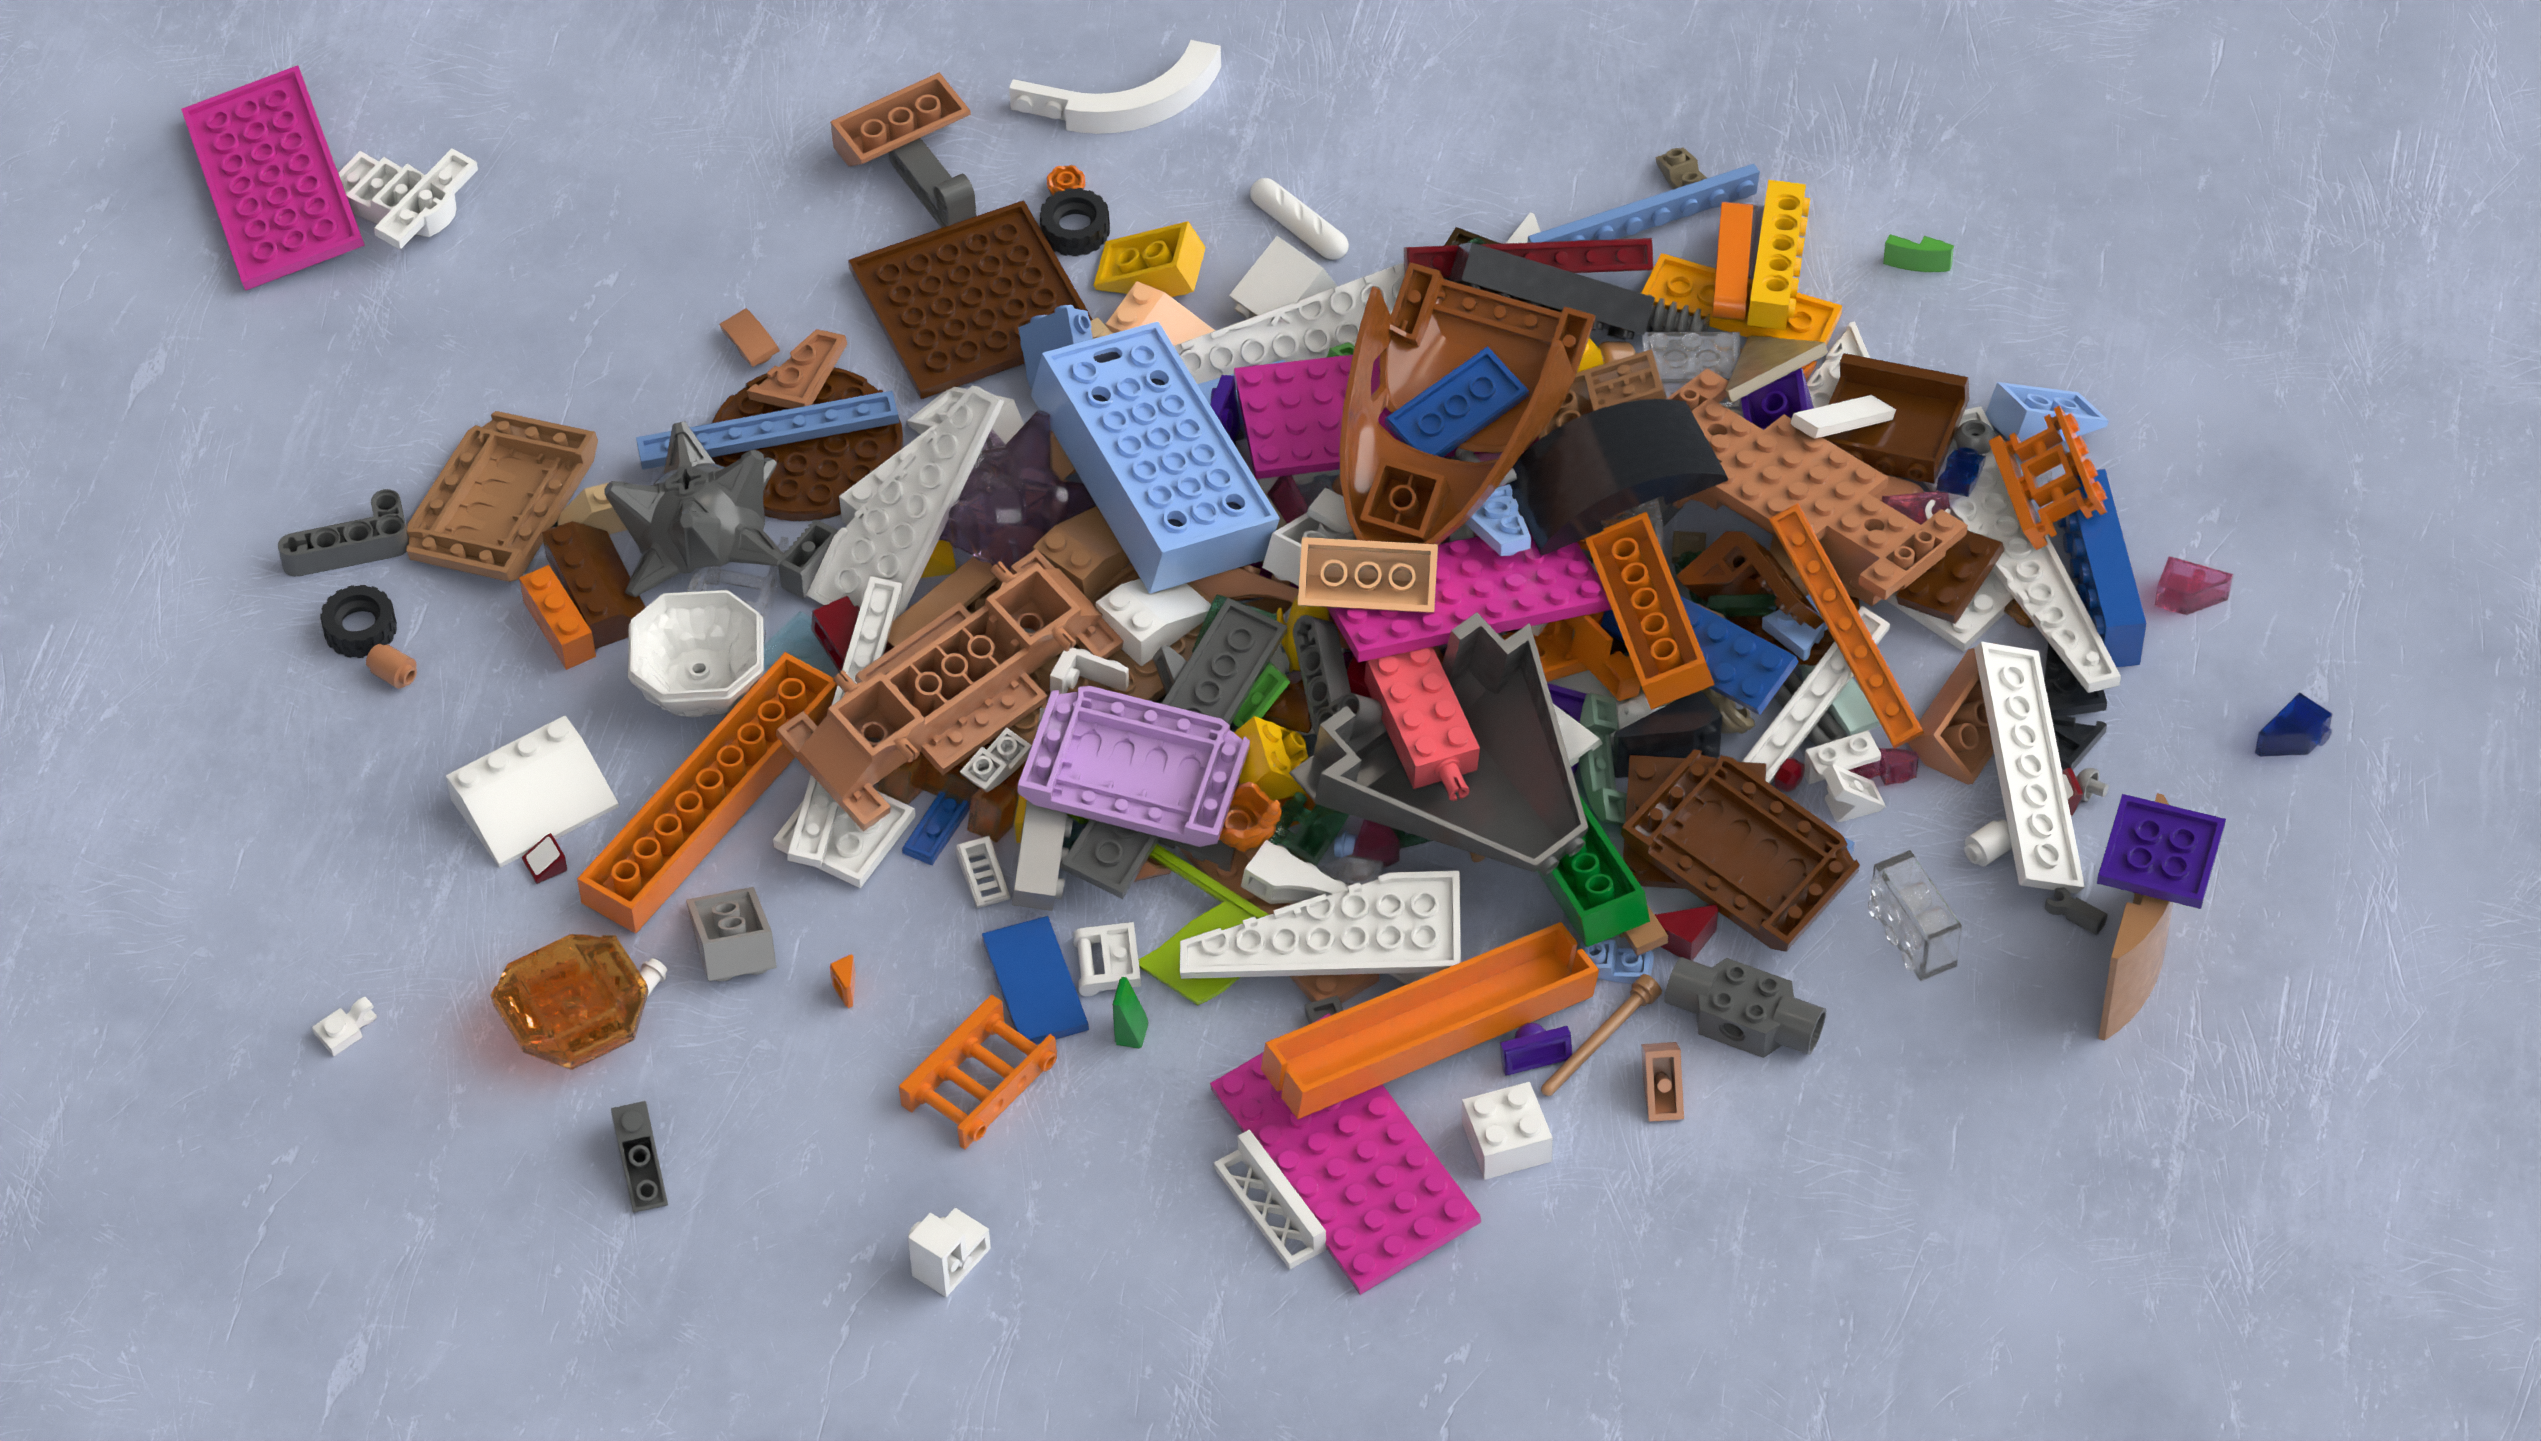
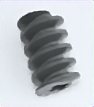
[1645,294,1710,350]

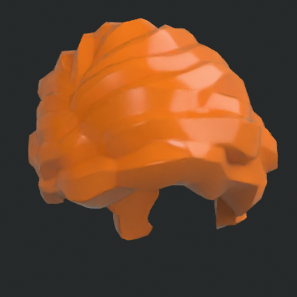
[1219,782,1282,852]

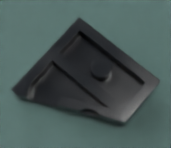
[2051,715,2107,770]

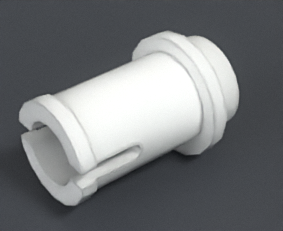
[626,958,667,1004]

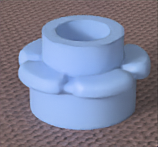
[1334,830,1359,864]

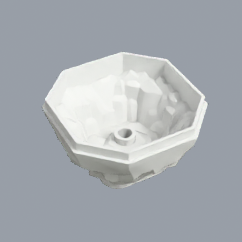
[628,590,764,717]

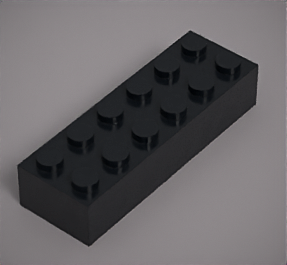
[1449,243,1655,340]

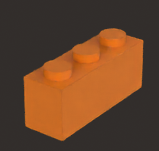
[519,565,596,670]

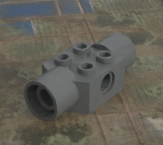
[1664,957,1826,1058]

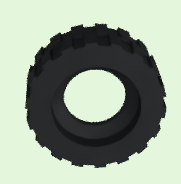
[1040,188,1110,257]
[320,584,397,658]

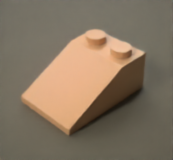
[1106,282,1215,346]

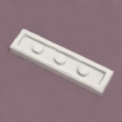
[1790,395,1896,439]

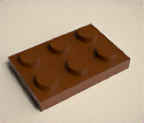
[1896,530,2004,624]

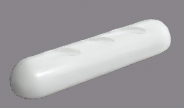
[1250,178,1349,260]

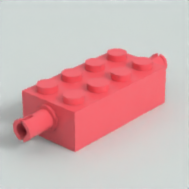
[1364,647,1480,801]

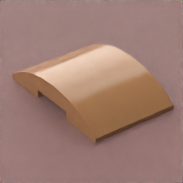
[2098,793,2173,1040]

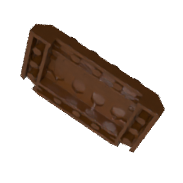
[1621,749,1860,952]

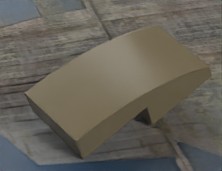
[1655,147,1707,189]

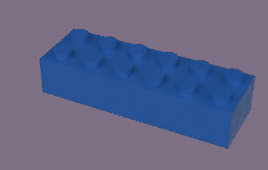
[2057,469,2147,667]

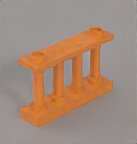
[899,994,1057,1150]

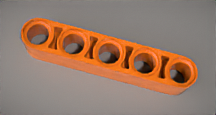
[1712,202,1753,320]

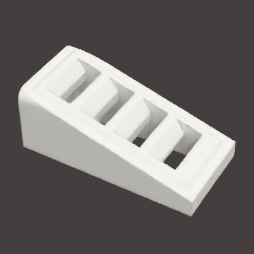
[956,836,1010,908]

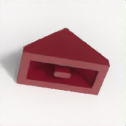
[1655,905,1718,961]

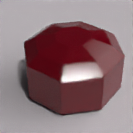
[1774,758,1805,792]

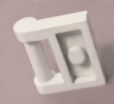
[1072,922,1141,996]

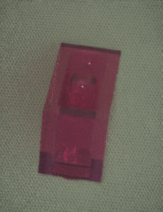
[2154,556,2233,615]

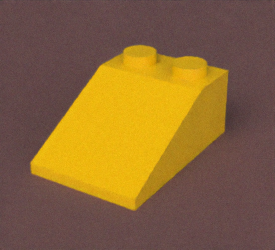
[1093,221,1206,297]

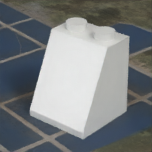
[1229,236,1337,319]

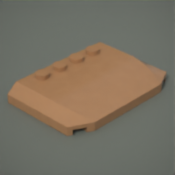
[406,411,598,582]

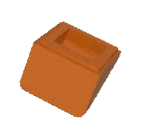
[830,954,856,1008]

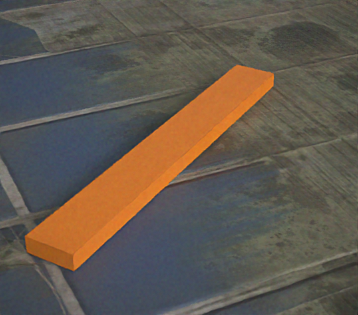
[1769,503,1924,749]

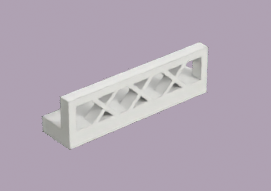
[1214,1129,1326,1270]

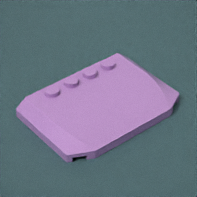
[1017,686,1250,847]

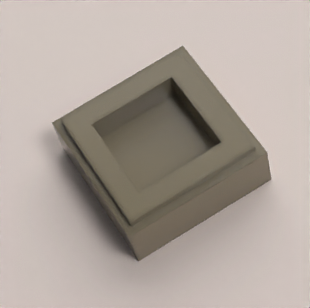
[1672,531,1706,565]

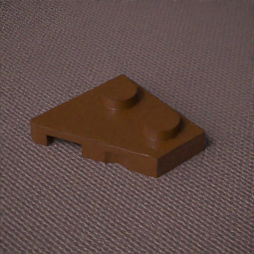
[1261,670,1312,733]

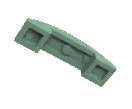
[1579,692,1627,826]

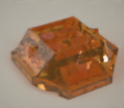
[490,934,649,1070]

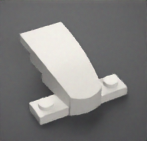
[338,148,478,250]

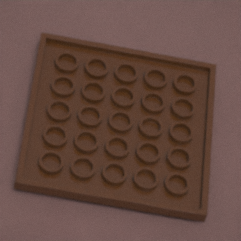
[848,200,1093,399]

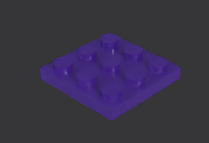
[2097,794,2226,909]

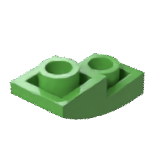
[1883,234,1954,272]

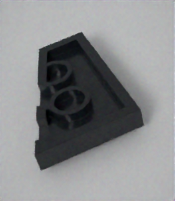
[2044,642,2107,717]

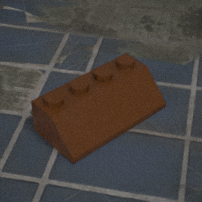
[542,521,646,649]

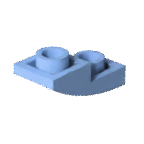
[1580,940,1654,984]

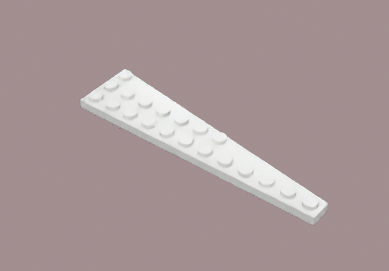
[1174,262,1405,384]
[1924,406,2121,693]

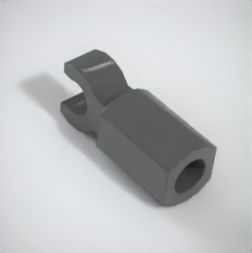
[2045,887,2108,935]

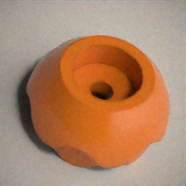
[1047,165,1085,195]

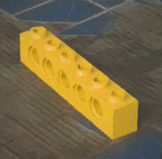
[1747,179,1811,330]

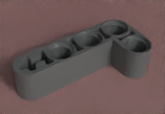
[888,138,976,228]
[278,489,409,577]
[1293,615,1383,741]

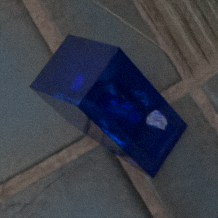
[2255,693,2333,757]

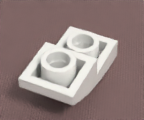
[960,727,1032,792]

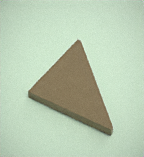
[1725,336,1828,402]

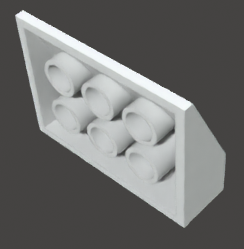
[446,716,619,868]

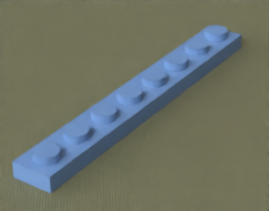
[1527,164,1760,243]
[636,390,899,470]

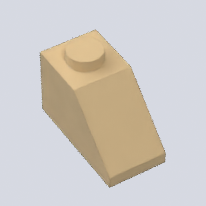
[557,483,627,534]

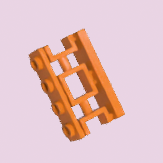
[1989,405,2107,550]

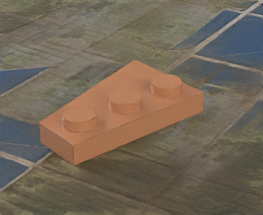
[747,329,847,409]

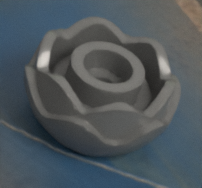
[1954,420,1995,457]

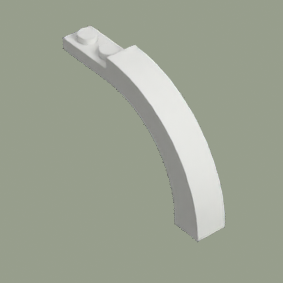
[1009,40,1221,134]

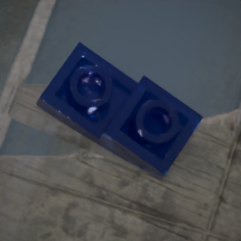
[1936,447,1986,497]

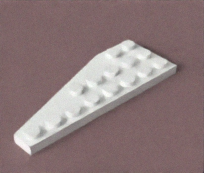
[806,385,1004,621]

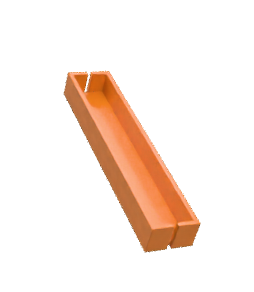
[1261,922,1599,1119]

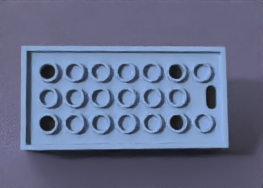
[1031,321,1280,594]

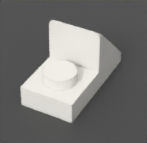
[1822,764,1886,822]

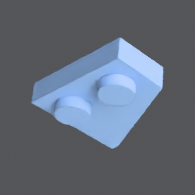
[1762,595,1828,661]

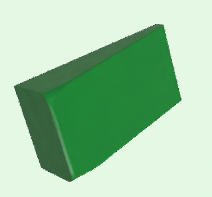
[1112,977,1149,1049]

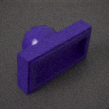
[1500,1023,1572,1076]

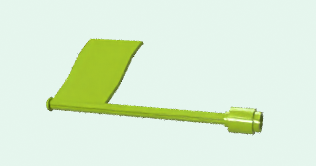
[1067,813,1269,1006]

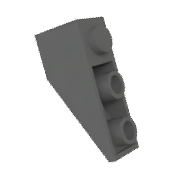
[611,1101,668,1213]

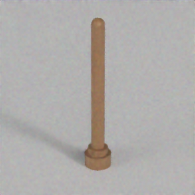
[1541,974,1662,1096]

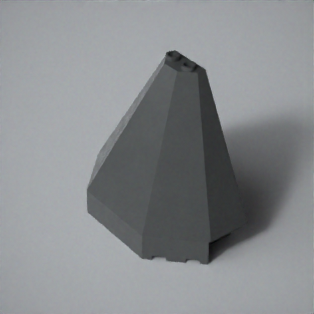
[1289,612,1588,876]

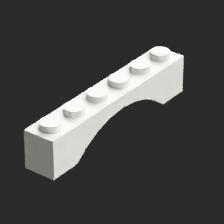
[1241,840,1431,984]

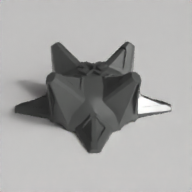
[604,421,786,597]

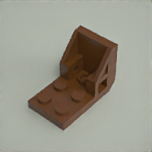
[1676,531,1824,630]

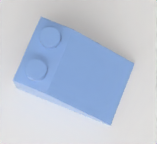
[1985,382,2109,443]

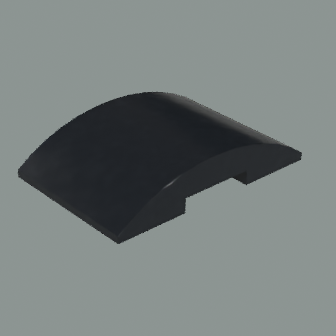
[1505,399,1728,556]

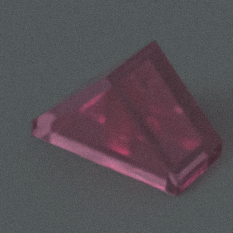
[1351,819,1400,881]

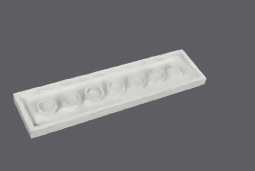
[1974,642,2085,894]

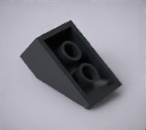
[1613,690,1722,778]

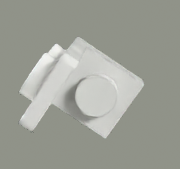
[1050,648,1129,694]

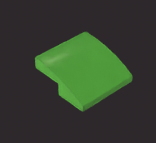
[1232,661,1290,728]

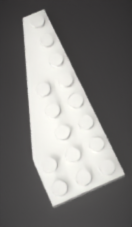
[1180,871,1461,979]

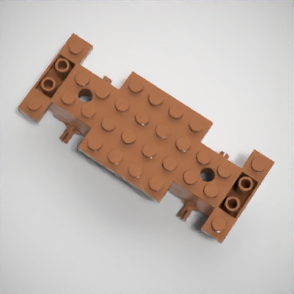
[1667,368,1968,606]
[776,548,1124,832]

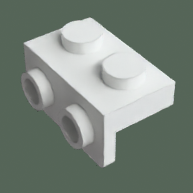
[1804,730,1881,784]

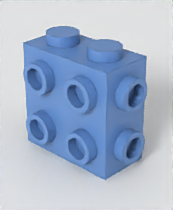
[1018,305,1093,389]

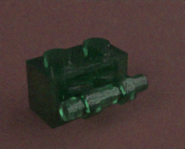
[1268,792,1350,867]

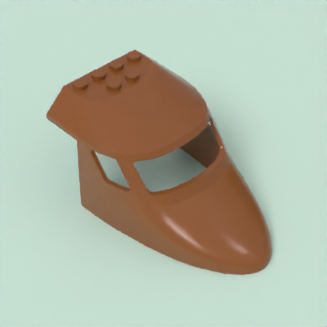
[1339,262,1596,545]

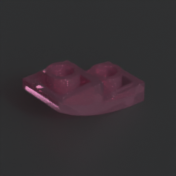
[1848,748,1919,786]

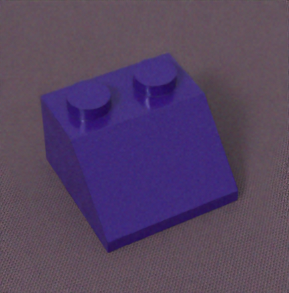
[1741,367,1814,430]

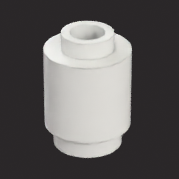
[1964,819,2012,867]

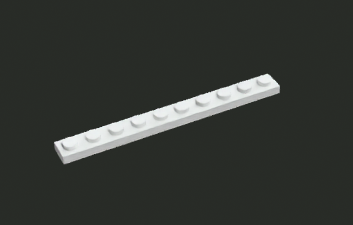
[787,576,903,868]

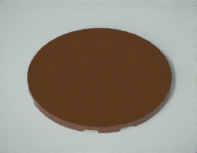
[711,367,903,521]

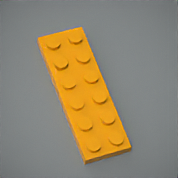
[1641,253,1842,359]

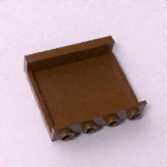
[1823,353,1970,484]

